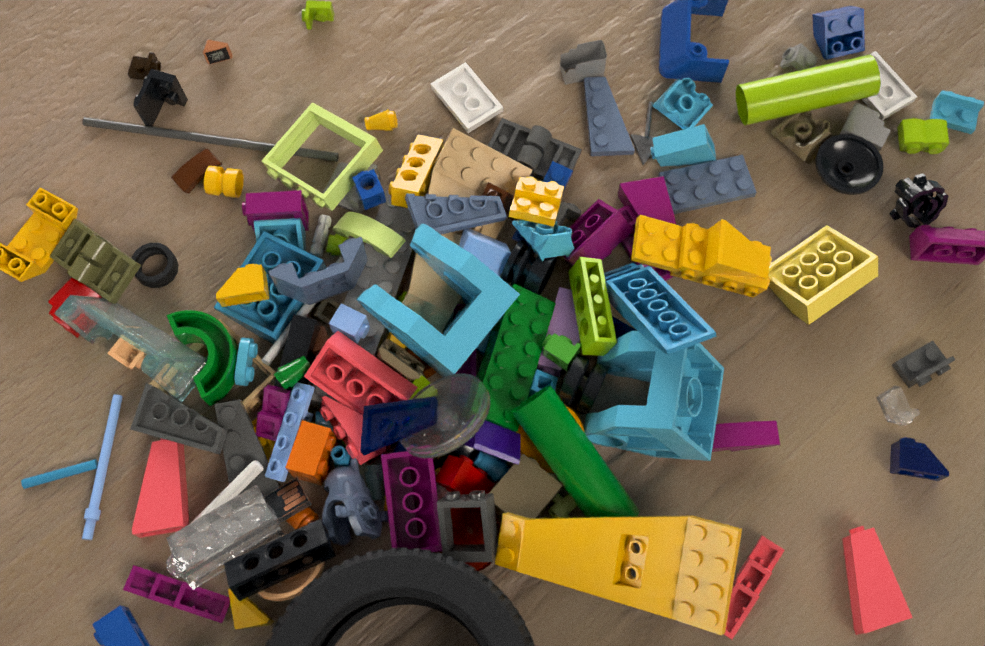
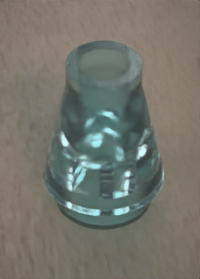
[364,464,385,500]

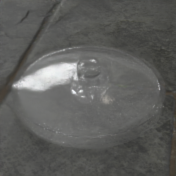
[397,373,491,458]

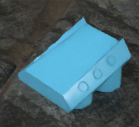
[653,78,713,130]
[512,219,574,262]

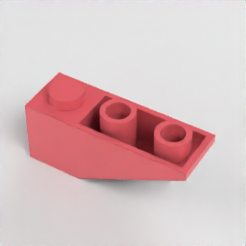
[320,396,387,465]

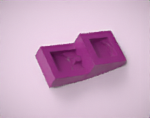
[256,385,291,441]

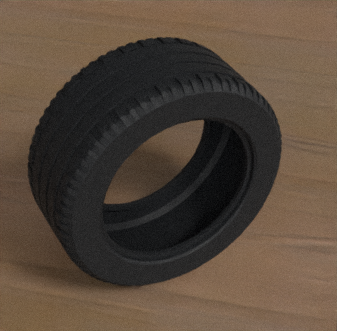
[265,548,535,646]

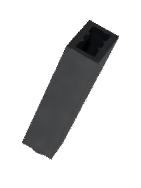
[274,314,321,395]

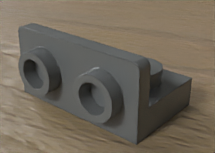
[892,341,955,388]

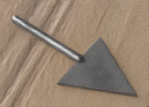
[630,101,654,165]

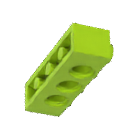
[568,257,617,356]

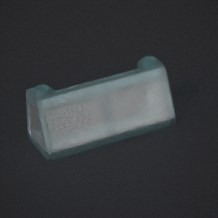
[54,295,207,403]

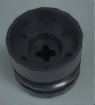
[501,240,557,295]

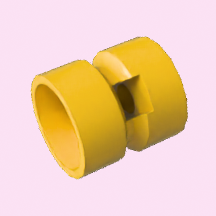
[204,166,244,198]

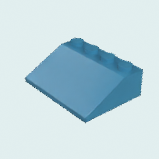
[214,231,326,344]

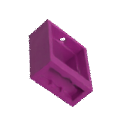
[242,190,309,232]

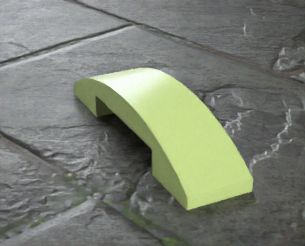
[332,212,406,258]

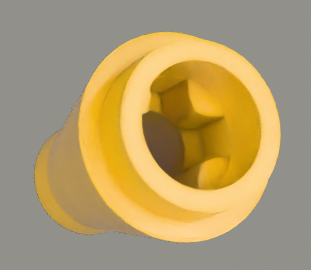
[365,109,398,131]

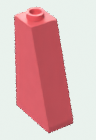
[132,438,190,538]
[842,526,913,635]

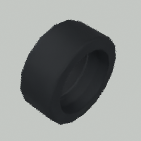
[131,243,178,288]

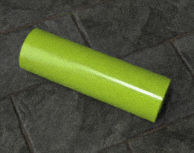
[735,54,881,126]

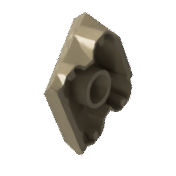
[771,111,833,164]
[377,339,425,381]

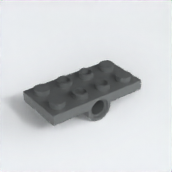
[488,118,582,180]

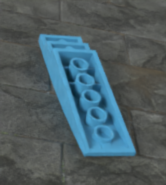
[604,262,716,355]

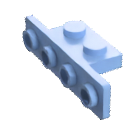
[265,382,315,482]

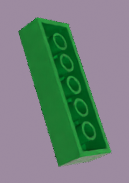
[463,284,556,432]

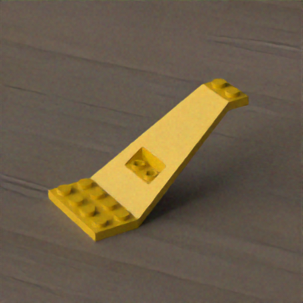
[495,512,742,635]

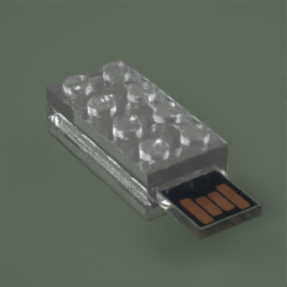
[166,477,312,590]

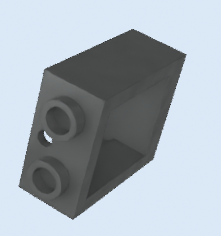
[437,490,499,562]

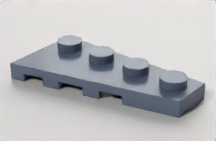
[584,77,635,156]
[405,193,507,234]

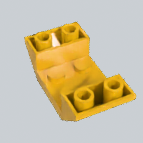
[0,187,78,282]

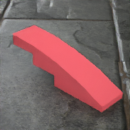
[724,535,785,640]

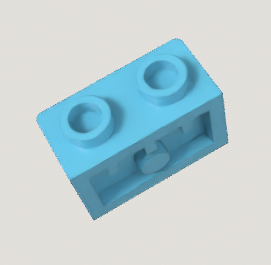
[930,91,984,134]

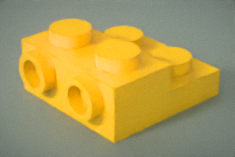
[509,177,564,227]

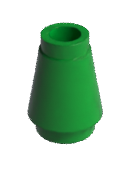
[274,356,311,390]

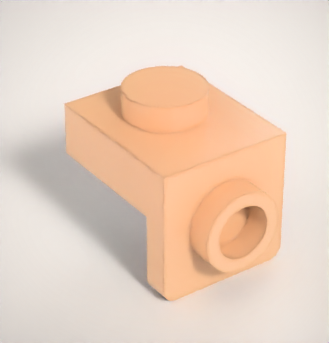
[107,334,147,370]

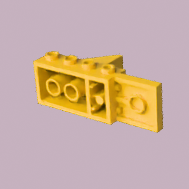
[631,215,772,297]

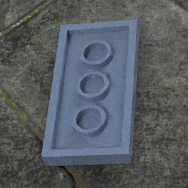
[658,155,757,214]

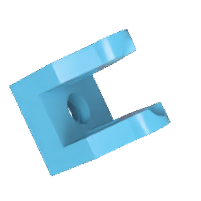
[357,223,520,377]
[584,331,724,461]

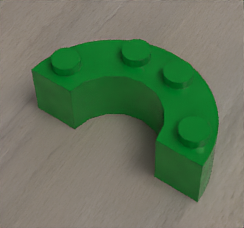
[166,310,238,406]

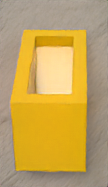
[216,264,269,307]

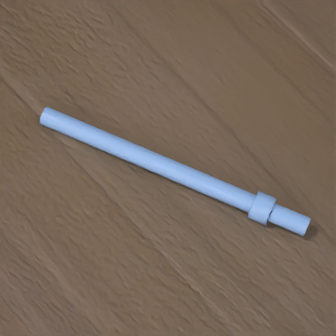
[82,394,123,540]

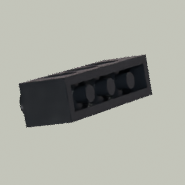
[224,519,336,601]

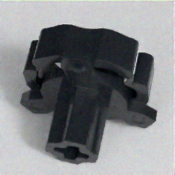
[889,173,949,229]

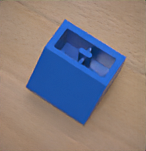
[812,6,865,60]

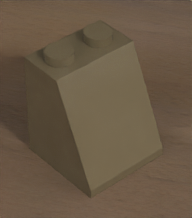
[480,454,562,529]

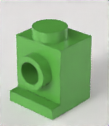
[542,333,581,371]

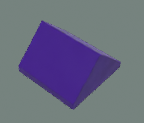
[459,417,521,465]

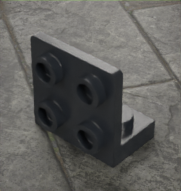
[134,69,188,127]

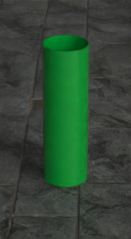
[511,385,640,518]

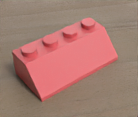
[304,331,418,434]

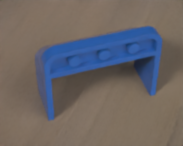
[659,0,729,83]

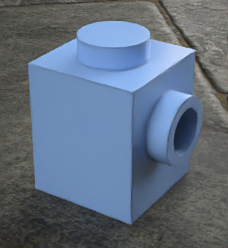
[329,303,370,344]

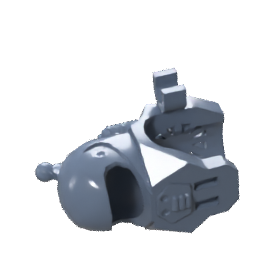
[322,458,389,546]

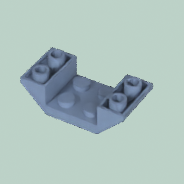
[269,237,368,305]

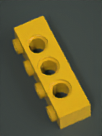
[388,135,443,208]

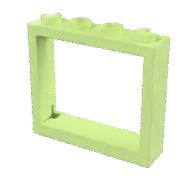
[262,102,383,211]

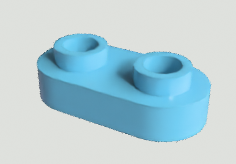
[235,337,258,386]

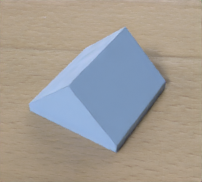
[459,228,511,277]

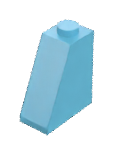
[651,124,717,167]

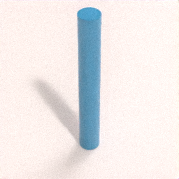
[21,459,98,489]

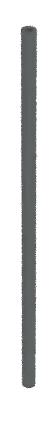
[83,117,339,162]

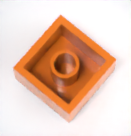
[285,420,339,486]

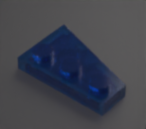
[360,396,438,456]

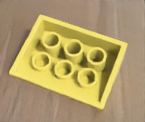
[768,225,878,325]

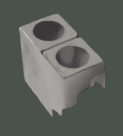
[560,40,607,85]
[839,103,890,151]

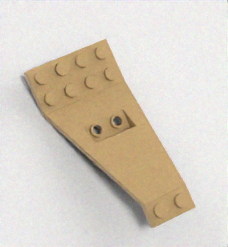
[402,128,533,333]

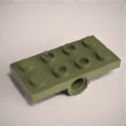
[49,219,141,304]

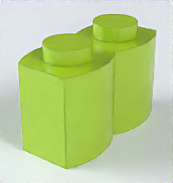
[897,118,949,154]

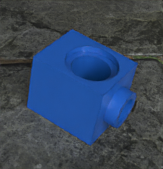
[352,169,386,210]

